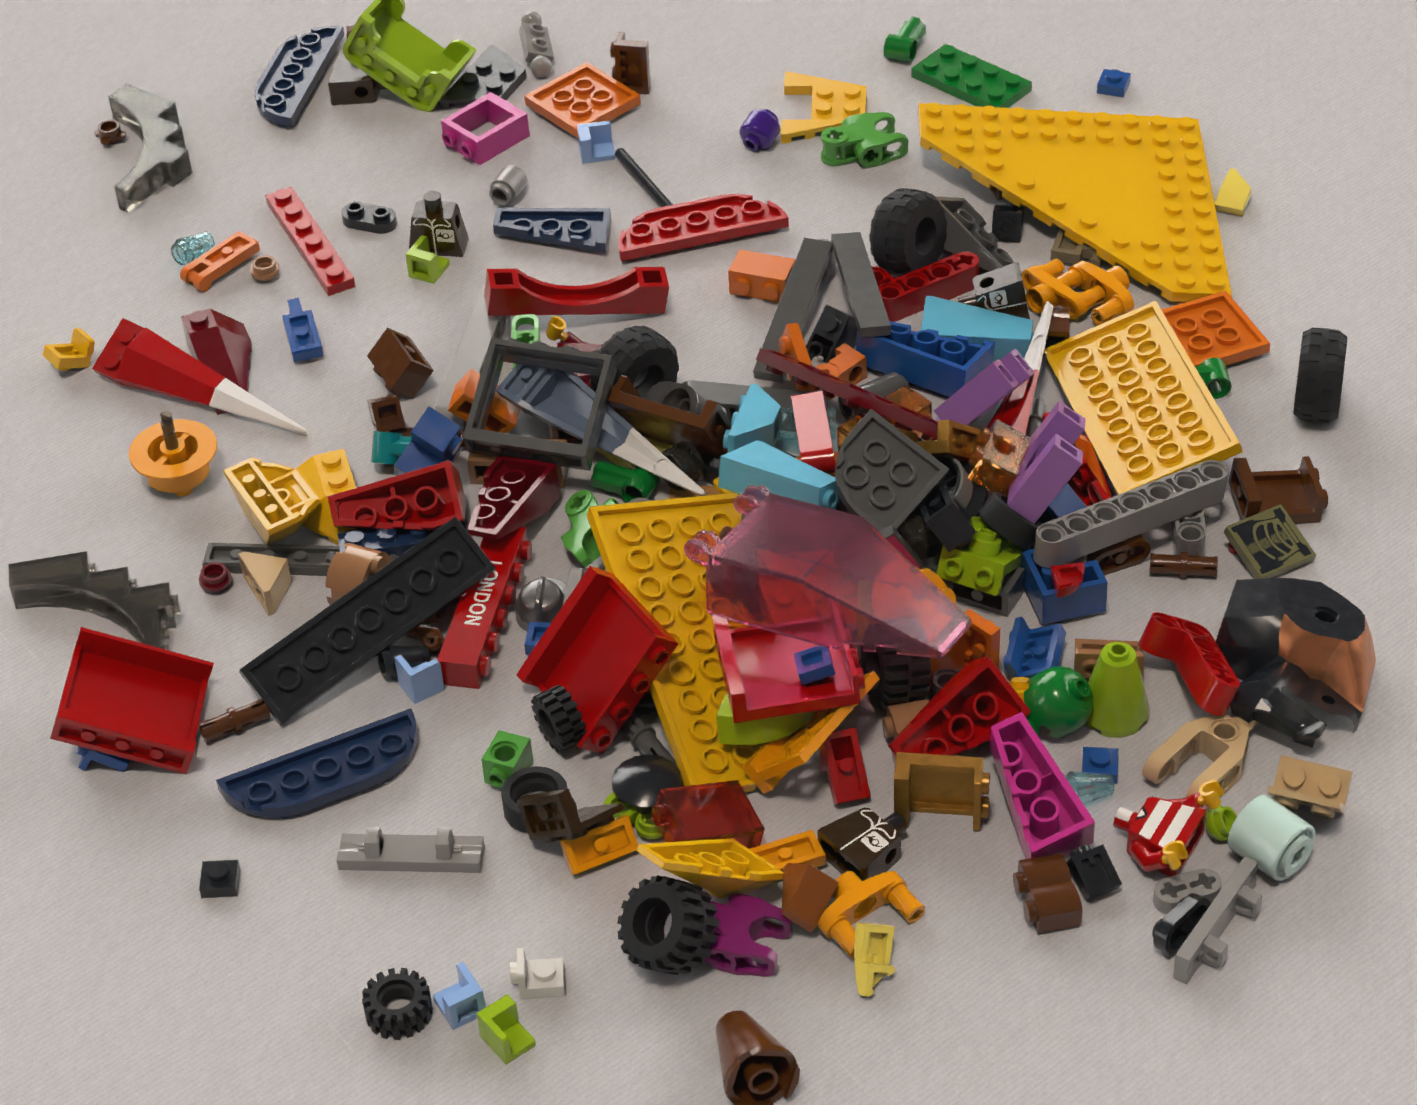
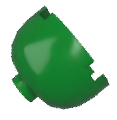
[1024,666,1094,738]

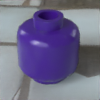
[739,109,780,151]

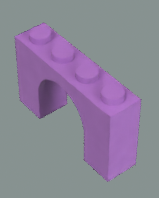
[934,349,1035,426]
[1007,401,1086,524]

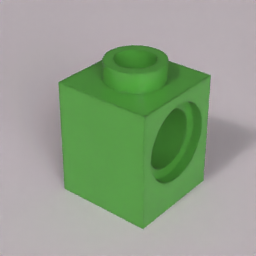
[481,730,533,788]

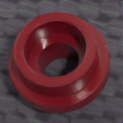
[199,562,232,592]

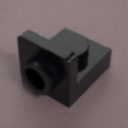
[992,205,1024,242]
[1066,844,1122,900]

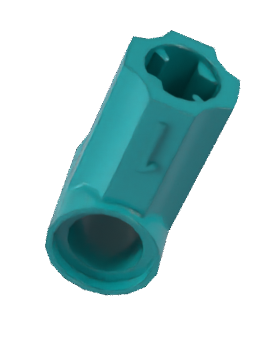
[371,431,411,464]

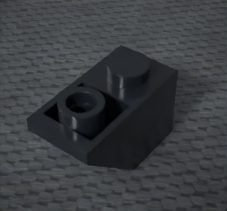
[806,304,858,363]

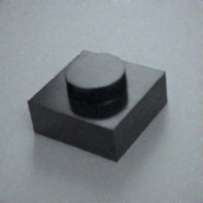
[199,860,240,898]

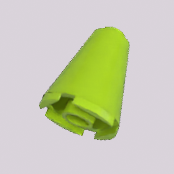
[1085,642,1150,738]

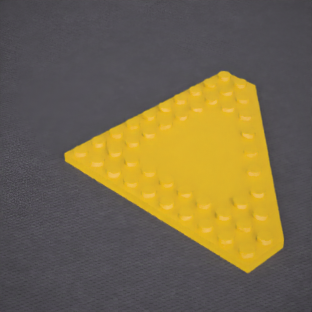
[917,103,1232,302]
[586,493,904,800]

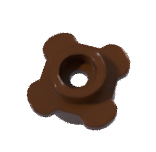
[94,120,126,145]

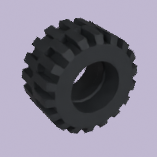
[861,619,931,709]
[617,875,719,975]

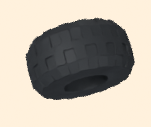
[869,188,947,277]
[589,326,679,408]
[1293,327,1348,423]

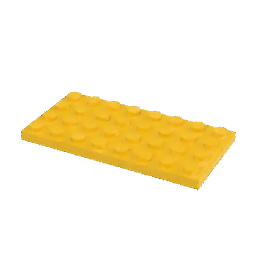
[1044,301,1243,495]

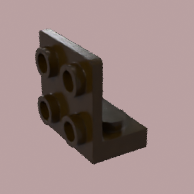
[517,789,624,843]

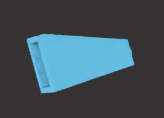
[921,296,1034,361]
[718,440,839,519]

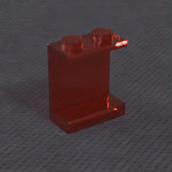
[652,780,765,849]

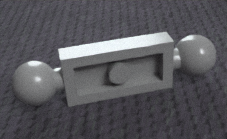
[519,11,554,78]

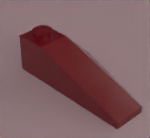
[181,308,252,415]
[467,454,561,540]

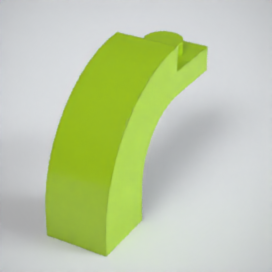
[716,694,817,745]

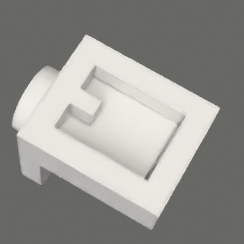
[510,948,565,999]

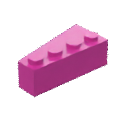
[990,712,1095,859]

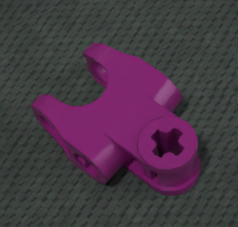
[705,893,793,977]

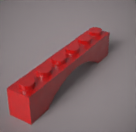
[484,267,669,316]

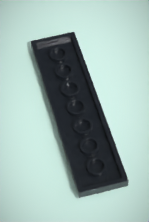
[239,516,496,726]

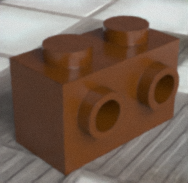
[367,328,434,399]

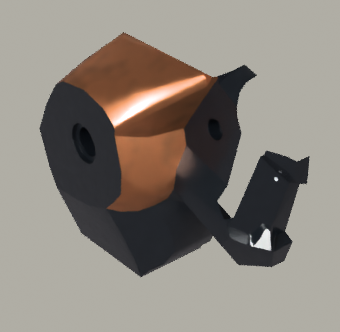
[1215,578,1376,748]

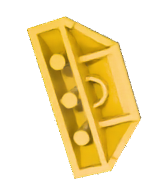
[296,449,357,545]
[223,457,320,545]

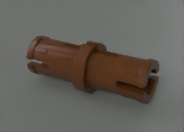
[1150,552,1218,578]
[198,699,271,743]

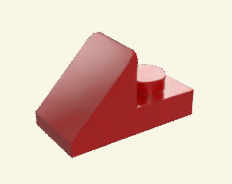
[819,727,871,805]

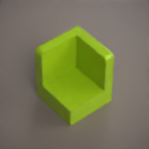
[405,235,450,284]
[476,994,536,1065]

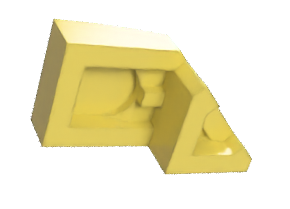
[1215,168,1251,216]
[854,922,896,997]

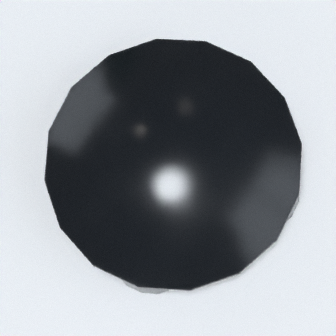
[611,754,683,814]

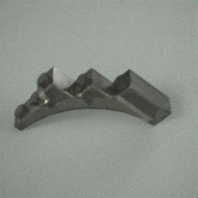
[108,83,192,213]
[8,551,181,651]

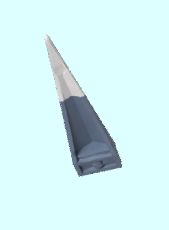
[496,364,707,496]

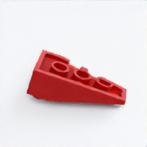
[1042,412,1112,507]
[327,460,466,530]
[888,657,1031,756]

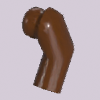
[406,624,445,654]

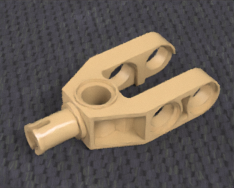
[1142,714,1259,810]

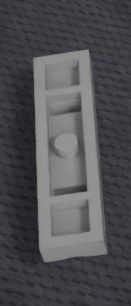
[337,827,485,873]
[1173,856,1262,984]

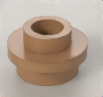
[250,255,280,282]

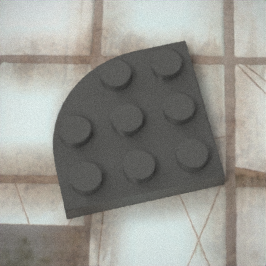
[835,409,949,534]

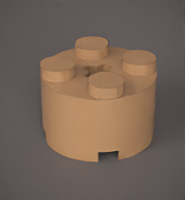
[326,543,392,605]

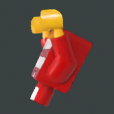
[1113,780,1224,877]

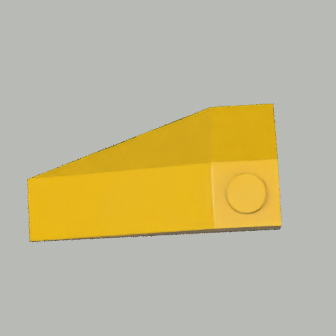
[636,838,784,898]

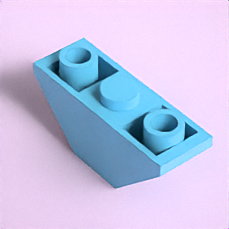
[723,383,781,453]

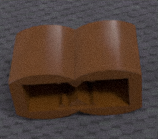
[1013,853,1083,933]

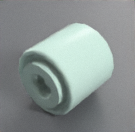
[1228,795,1316,881]

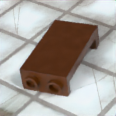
[608,375,731,460]

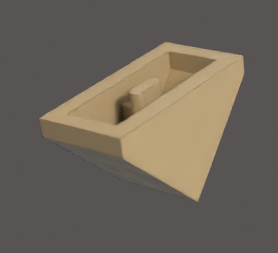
[238,551,292,616]

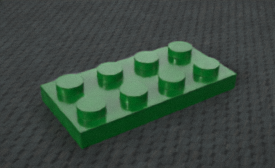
[911,44,1032,108]

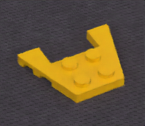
[781,72,866,143]

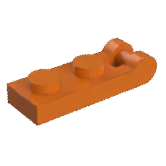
[180,231,260,292]

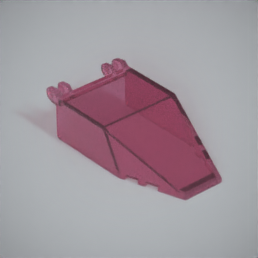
[683,484,972,659]

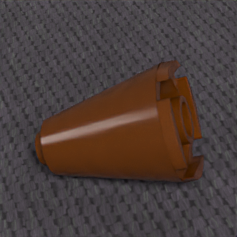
[716,1010,800,1105]

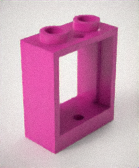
[441,92,530,165]

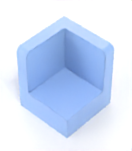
[577,121,615,164]
[394,655,444,704]
[434,962,485,1030]

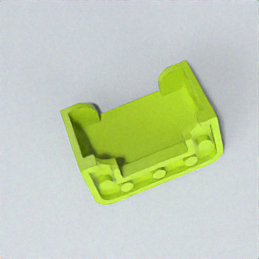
[343,0,477,112]

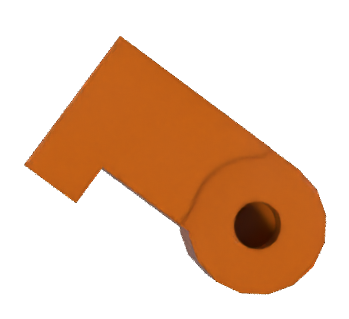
[815,343,867,400]

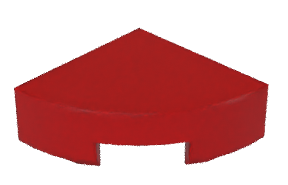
[1050,562,1085,598]

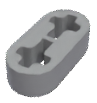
[1153,869,1222,914]

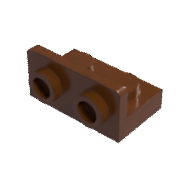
[610,32,651,94]

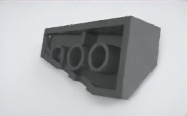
[936,197,1022,275]

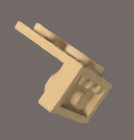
[1267,755,1353,819]

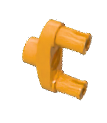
[1022,258,1106,319]
[1056,261,1134,326]
[818,871,925,959]

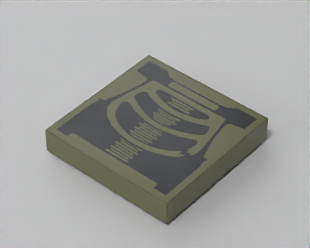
[1223,504,1316,579]

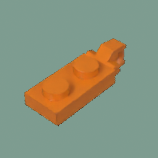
[779,323,816,392]

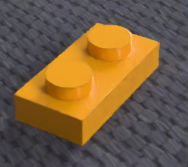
[559,814,638,875]
[749,830,826,872]

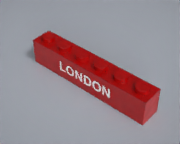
[437,527,532,689]

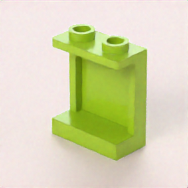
[936,537,1032,596]

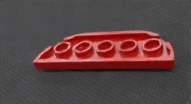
[618,194,789,261]

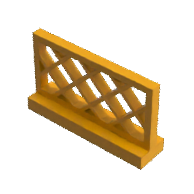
[742,671,880,794]

